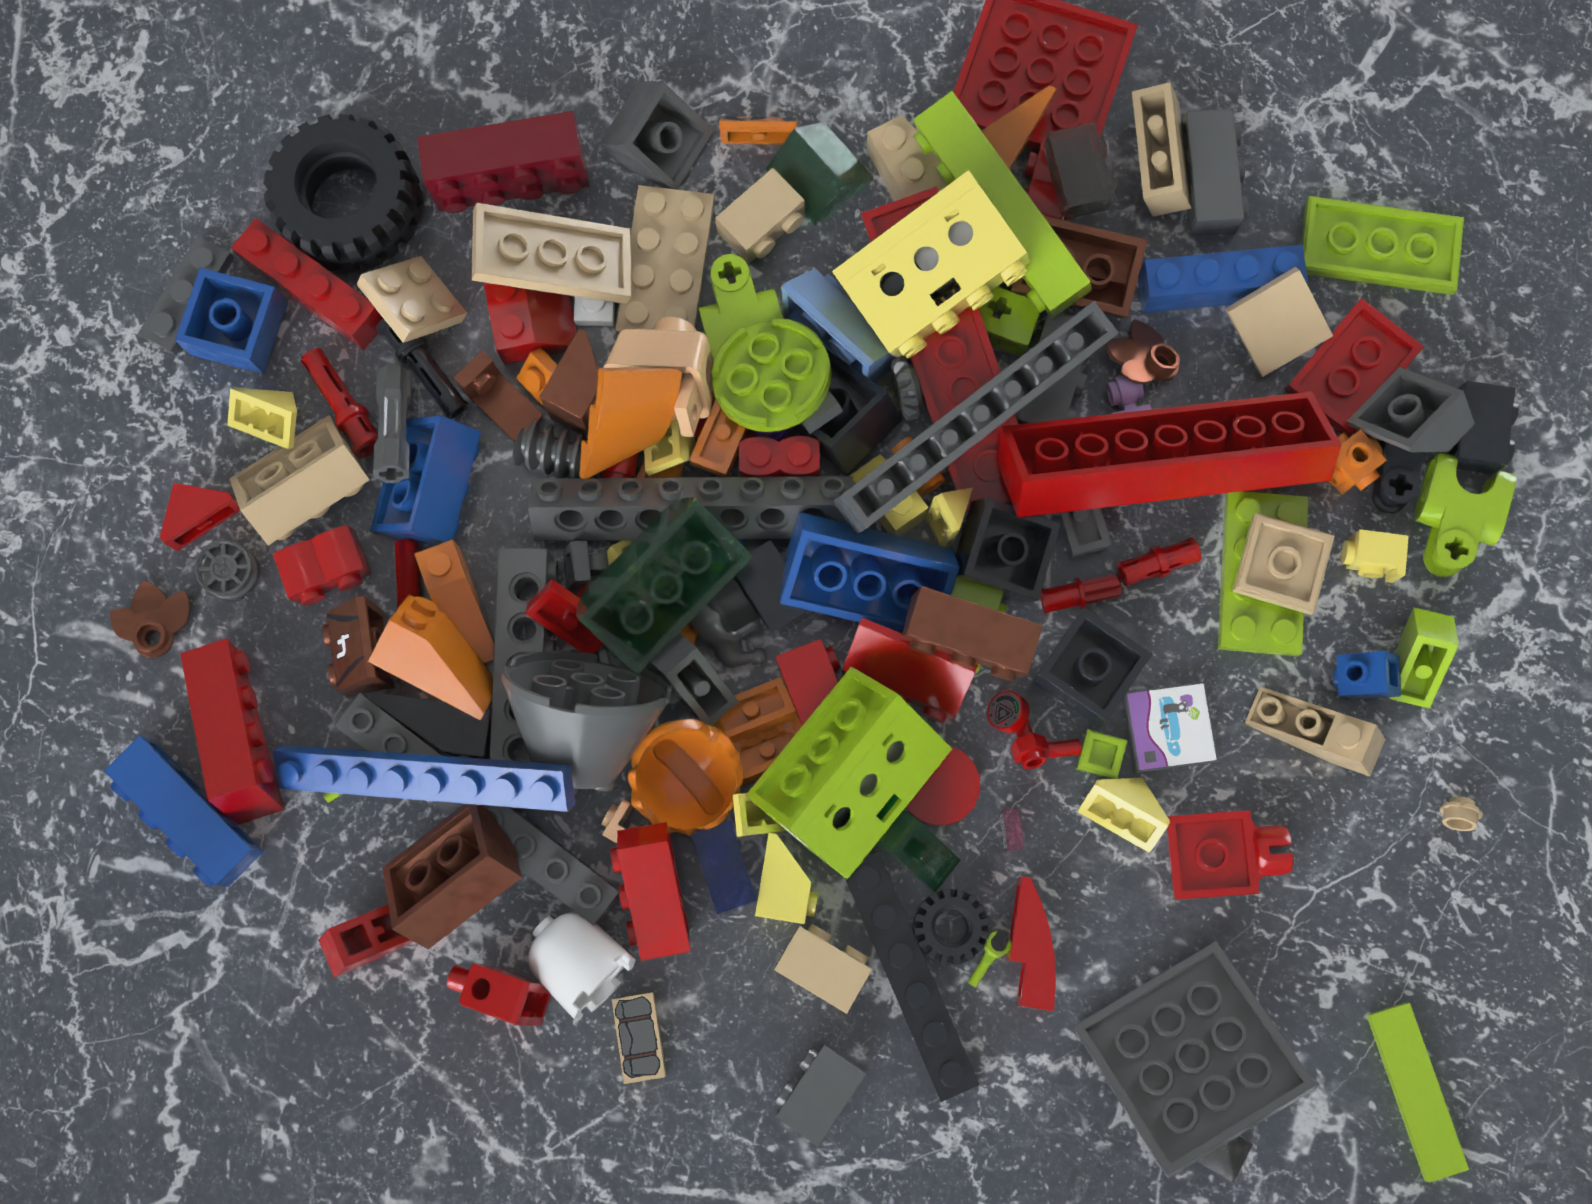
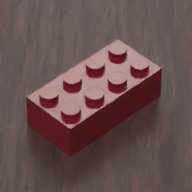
[417,111,590,213]

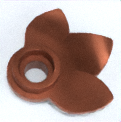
[1105,319,1180,384]
[110,580,191,658]

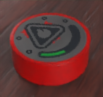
[987,690,1030,734]

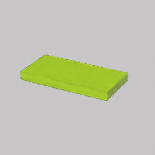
[1301,196,1464,295]

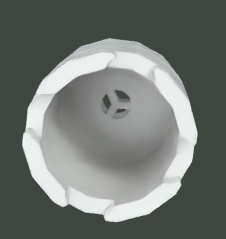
[528,911,636,1021]

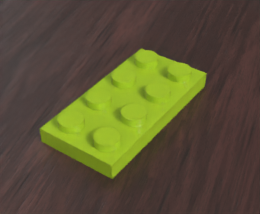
[1218,491,1308,656]

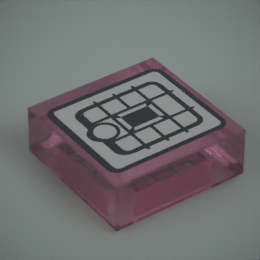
[999,808,1024,853]

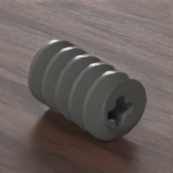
[512,419,596,479]

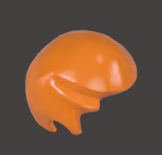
[628,718,743,835]

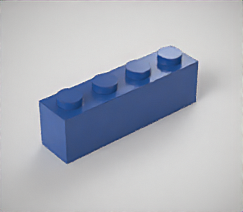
[1138,245,1308,313]
[104,735,264,887]

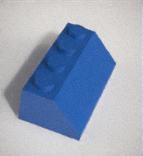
[779,512,960,632]

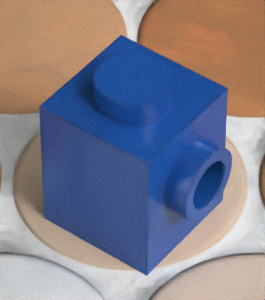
[1333,651,1401,700]

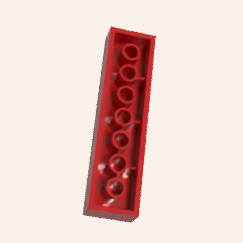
[997,392,1342,518]

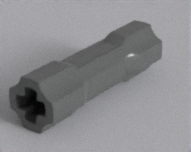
[373,364,411,483]

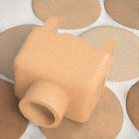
[603,317,714,437]

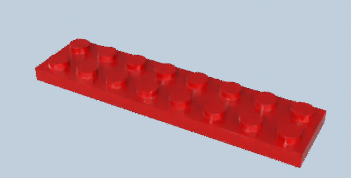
[861,186,1018,516]

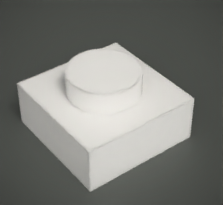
[574,296,615,326]

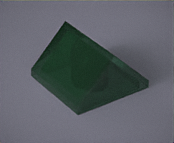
[766,122,873,226]

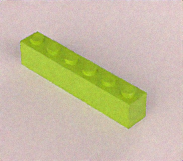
[913,91,1092,319]

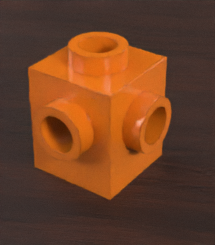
[1328,429,1387,495]

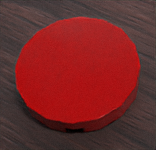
[905,746,980,826]

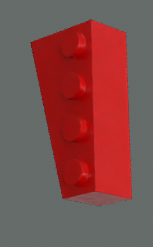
[180,638,285,825]

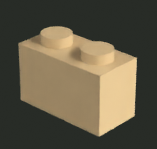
[715,168,805,264]
[774,923,872,1014]

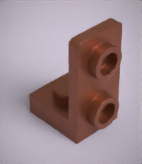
[453,350,543,442]

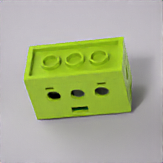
[745,666,952,879]

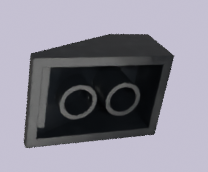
[793,348,902,474]

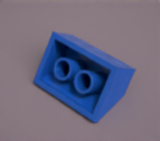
[370,415,481,545]

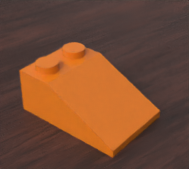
[368,595,493,720]

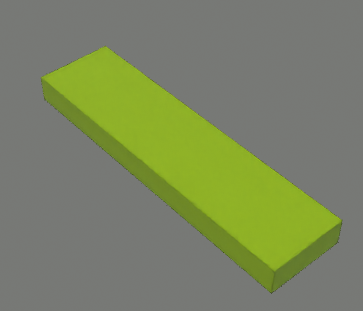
[1366,1002,1469,1183]

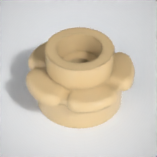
[1440,797,1483,831]

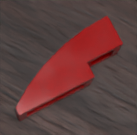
[1006,876,1056,1012]

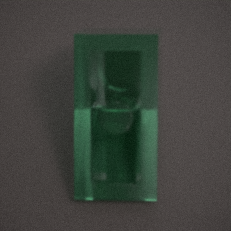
[876,810,961,892]

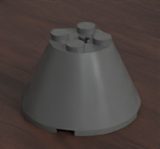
[502,651,672,794]

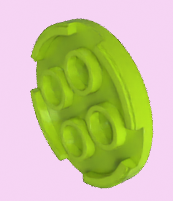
[711,318,832,432]

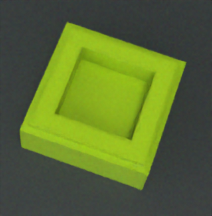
[1076,729,1128,779]

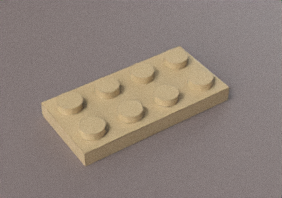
[615,185,715,336]
[472,203,631,304]

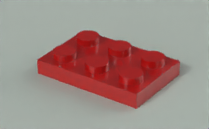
[1285,298,1424,437]

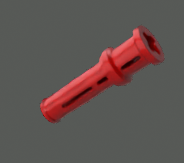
[300,348,378,458]

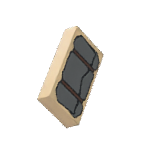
[612,992,667,1084]

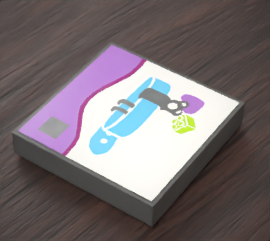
[1123,681,1219,774]

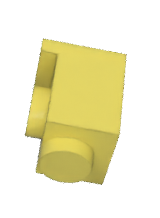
[1341,529,1409,583]

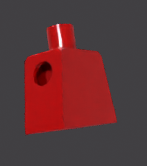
[447,963,551,1026]

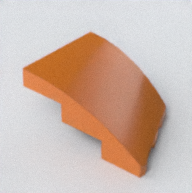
[579,368,682,479]

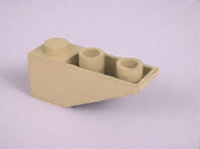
[1245,687,1385,776]

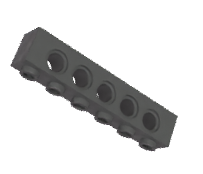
[490,548,559,762]

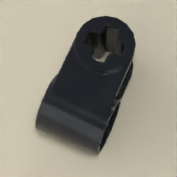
[1371,440,1426,514]

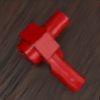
[1010,719,1082,769]

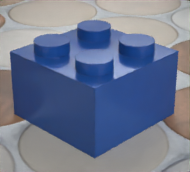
[175,268,288,374]

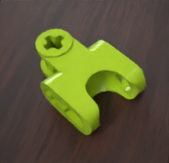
[698,254,783,361]
[1413,452,1517,578]

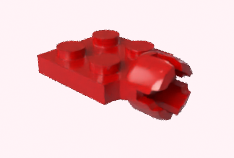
[1166,810,1294,900]

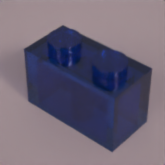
[691,821,758,915]

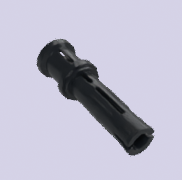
[376,318,469,419]

